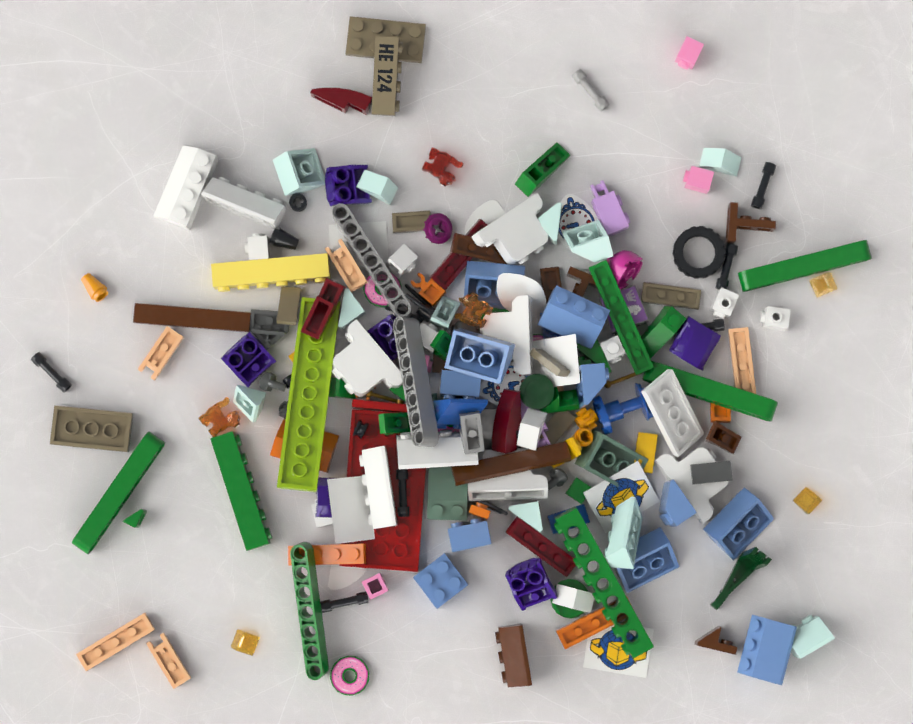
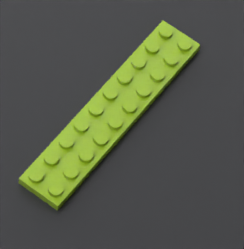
[277,297,341,492]

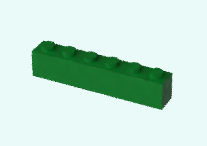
[210,431,272,551]

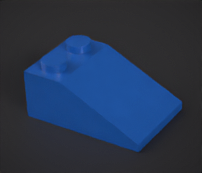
[433,399,488,429]

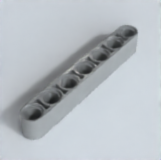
[332,203,412,318]
[393,316,439,447]

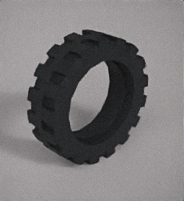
[672,226,726,279]

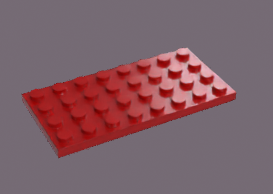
[339,409,426,572]

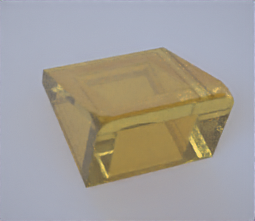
[809,272,838,298]
[793,487,822,514]
[231,629,260,656]

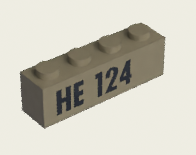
[371,36,403,116]

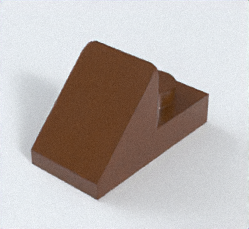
[706,421,742,454]
[694,626,737,655]

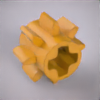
[574,407,599,431]

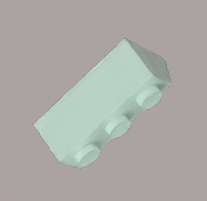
[605,497,643,569]

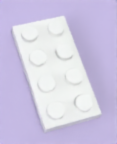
[641,369,704,457]

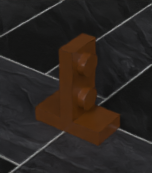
[725,202,776,244]
[566,266,598,297]

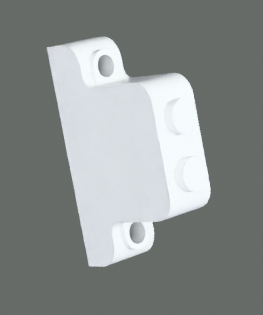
[472,193,548,265]
[480,295,534,376]
[332,319,403,397]
[654,447,728,523]
[468,448,548,501]

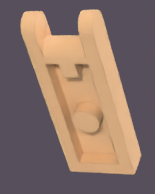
[325,239,368,293]
[138,326,184,381]
[146,633,191,689]

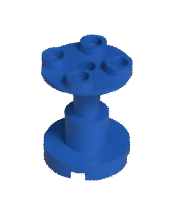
[592,383,653,435]

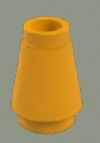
[81,273,108,302]
[572,427,593,447]

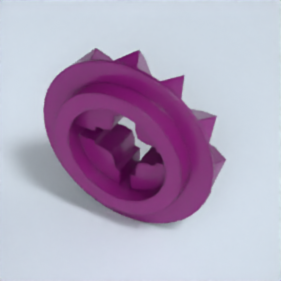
[423,213,453,244]

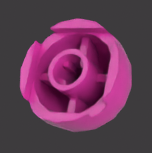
[607,250,643,290]

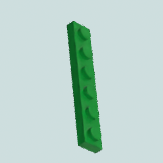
[589,260,654,375]

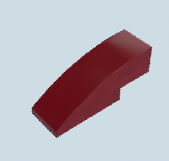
[310,88,372,115]
[301,278,346,340]
[492,388,521,454]

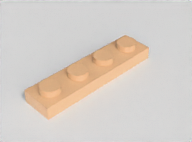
[728,327,756,394]
[76,613,155,671]

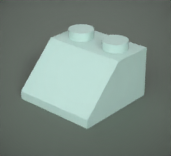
[273,148,325,196]
[562,220,613,262]
[791,615,835,659]

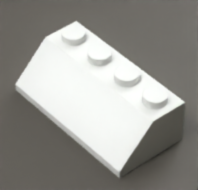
[154,145,219,230]
[201,177,286,229]
[396,430,479,469]
[359,446,398,529]

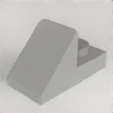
[459,411,485,454]

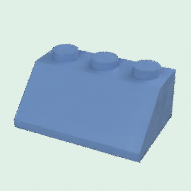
[463,261,525,309]
[538,285,610,349]
[444,328,515,384]
[576,363,609,409]
[659,479,697,527]
[703,488,774,561]
[614,527,679,593]
[737,615,797,685]

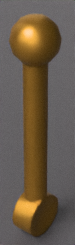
[604,372,642,388]
[366,390,404,404]

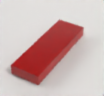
[352,399,407,413]

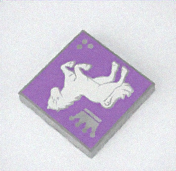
[599,285,649,335]

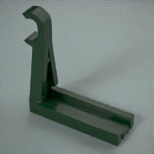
[710,547,772,610]

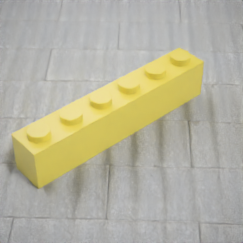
[211,253,331,292]

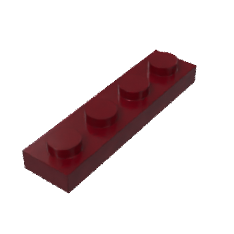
[429,219,487,290]
[505,516,576,577]

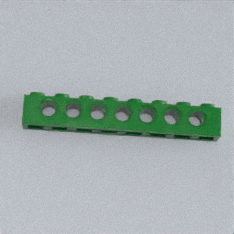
[553,506,654,659]

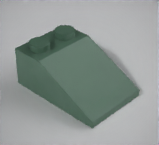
[574,429,649,488]
[427,466,468,521]

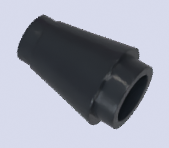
[269,228,299,250]

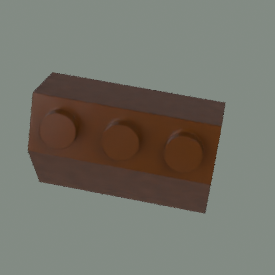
[495,623,532,688]

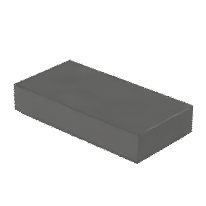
[690,461,732,485]

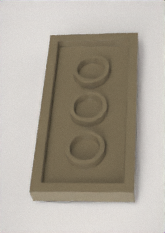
[345,16,426,63]
[50,405,133,452]

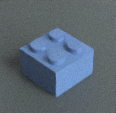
[440,370,481,399]
[448,518,491,552]
[413,553,468,609]

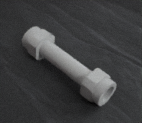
[572,69,610,111]

